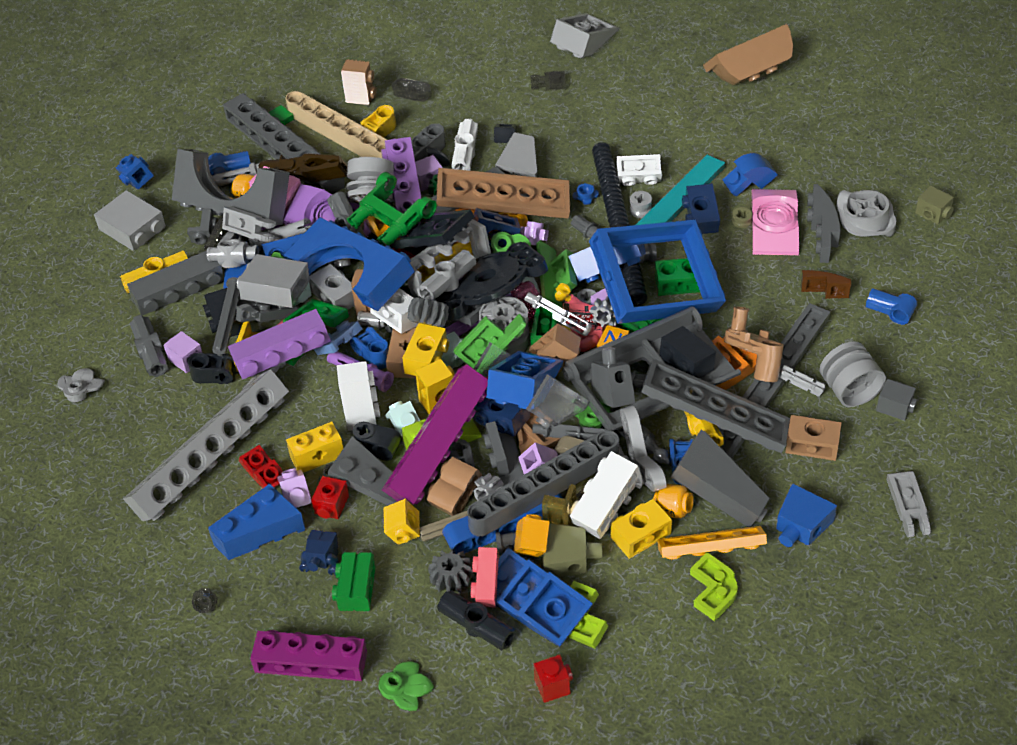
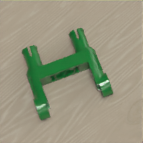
[347,172,437,246]

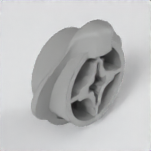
[837,190,896,237]

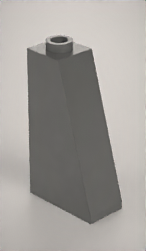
[671,429,769,527]

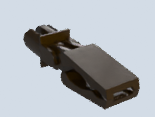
[258,153,347,182]

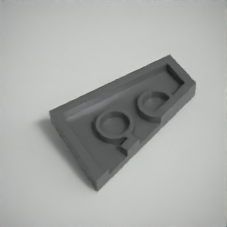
[328,436,397,506]

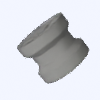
[630,191,652,218]

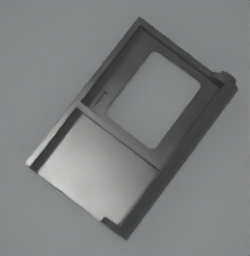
[562,306,741,432]

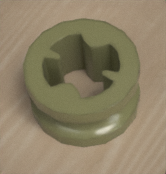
[732,207,752,228]

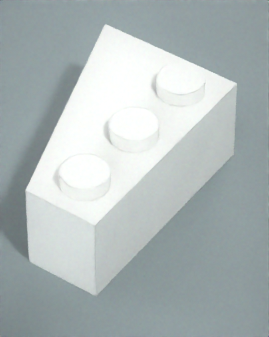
[337,361,380,431]
[570,451,644,539]

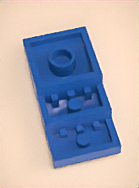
[496,548,593,647]

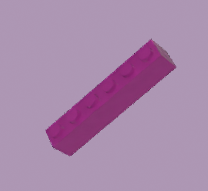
[382,364,488,505]

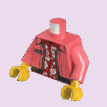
[555,283,616,353]

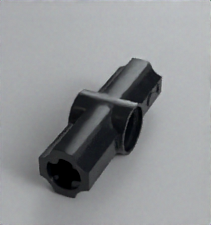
[437,590,516,651]

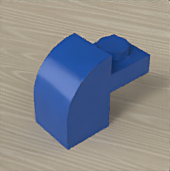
[722,153,778,196]

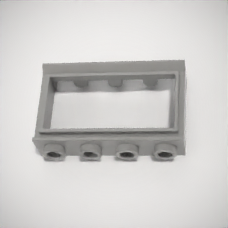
[407,219,491,298]

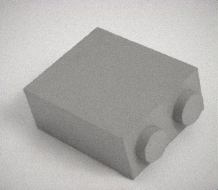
[94,190,166,251]
[237,254,309,308]

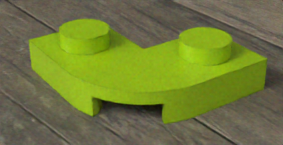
[690,552,738,622]
[568,581,608,649]

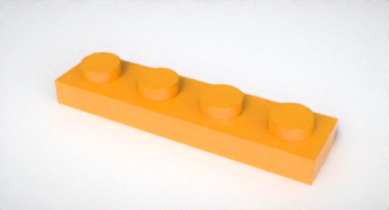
[657,526,767,559]

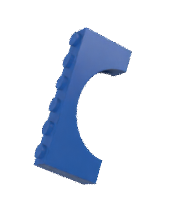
[283,217,415,311]

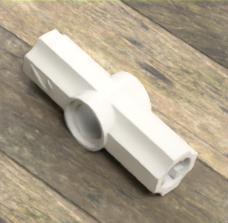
[452,119,478,171]

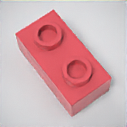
[471,547,499,608]

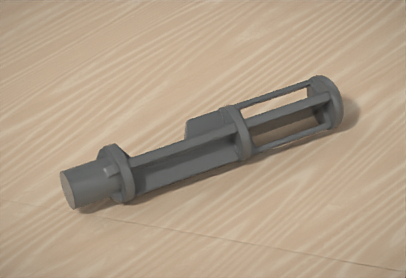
[532,422,607,440]

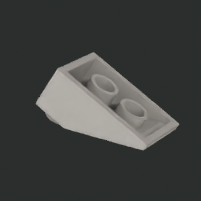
[550,13,619,58]

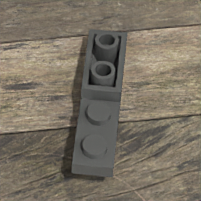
[807,184,840,263]

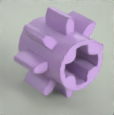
[520,221,549,245]

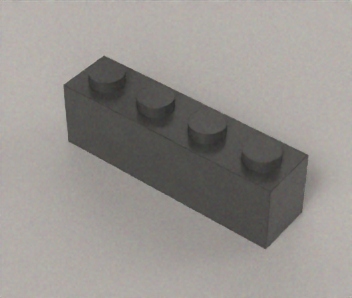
[127,251,224,315]

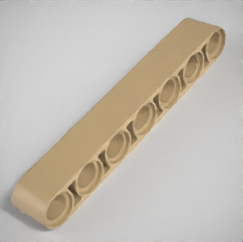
[286,91,387,158]

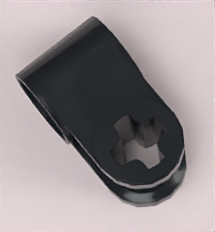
[188,353,235,384]
[352,421,402,461]

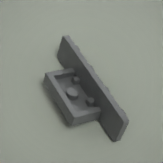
[483,421,524,486]

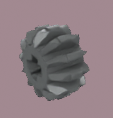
[408,297,449,327]
[428,548,473,593]

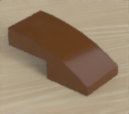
[800,270,851,299]

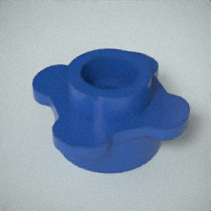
[573,183,599,205]

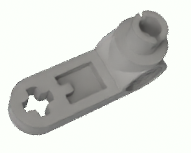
[207,231,259,268]

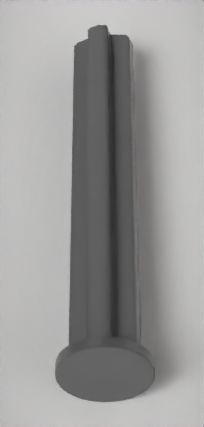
[212,277,240,356]

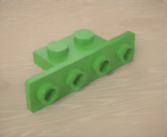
[536,241,577,308]
[453,314,526,373]

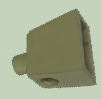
[544,524,602,578]

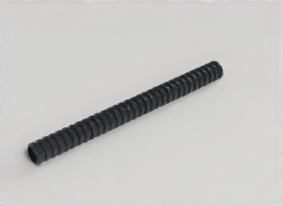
[592,142,647,306]

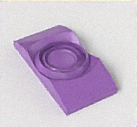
[283,184,371,236]

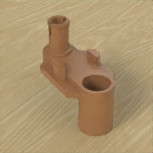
[724,306,784,382]

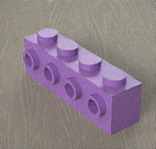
[381,137,421,213]
[228,309,331,380]

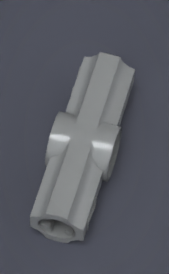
[417,250,476,300]

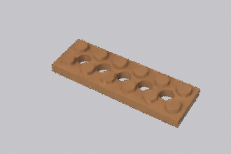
[436,168,570,219]

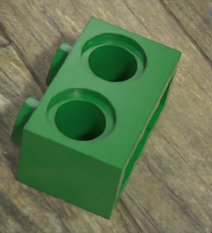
[655,258,700,296]

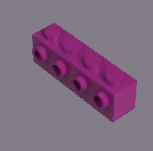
[250,630,367,681]

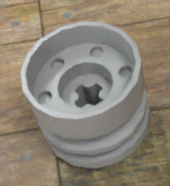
[346,157,394,204]
[479,296,529,358]
[819,342,886,407]

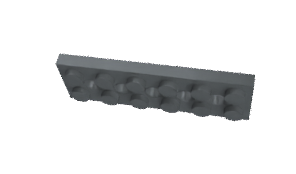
[641,359,790,453]

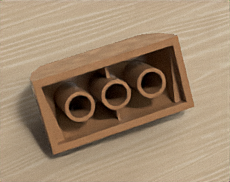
[703,24,793,85]

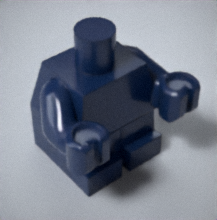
[299,530,339,576]

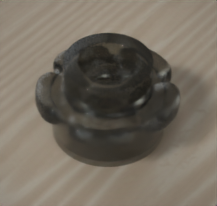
[192,587,218,613]

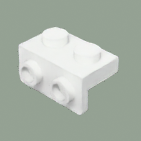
[617,154,662,186]

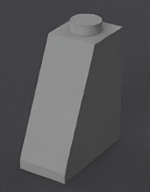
[495,132,537,177]

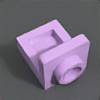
[277,468,312,508]

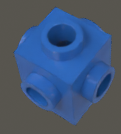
[115,154,154,190]

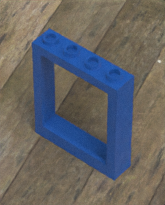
[589,220,726,324]

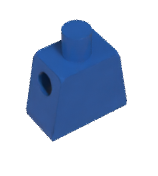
[776,484,837,547]

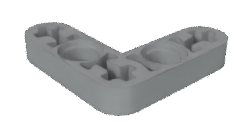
[620,405,666,492]

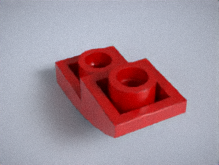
[239,445,283,489]

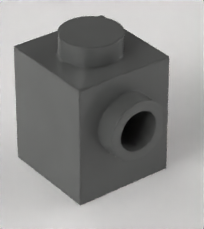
[876,379,918,421]

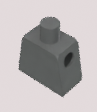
[591,347,635,408]

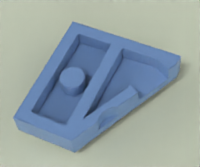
[314,320,362,355]

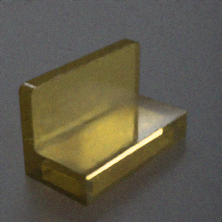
[542,484,576,526]

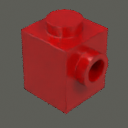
[311,476,349,519]
[533,655,573,703]

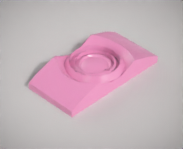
[752,189,799,255]

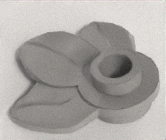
[57,368,105,402]

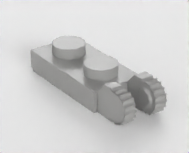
[222,206,276,242]
[886,471,931,537]

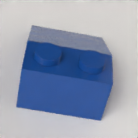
[486,351,563,409]

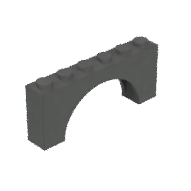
[172,148,290,229]

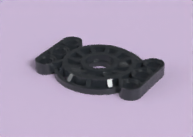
[434,242,548,320]

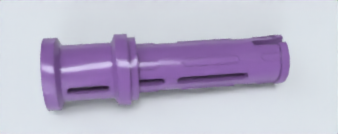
[327,351,394,392]

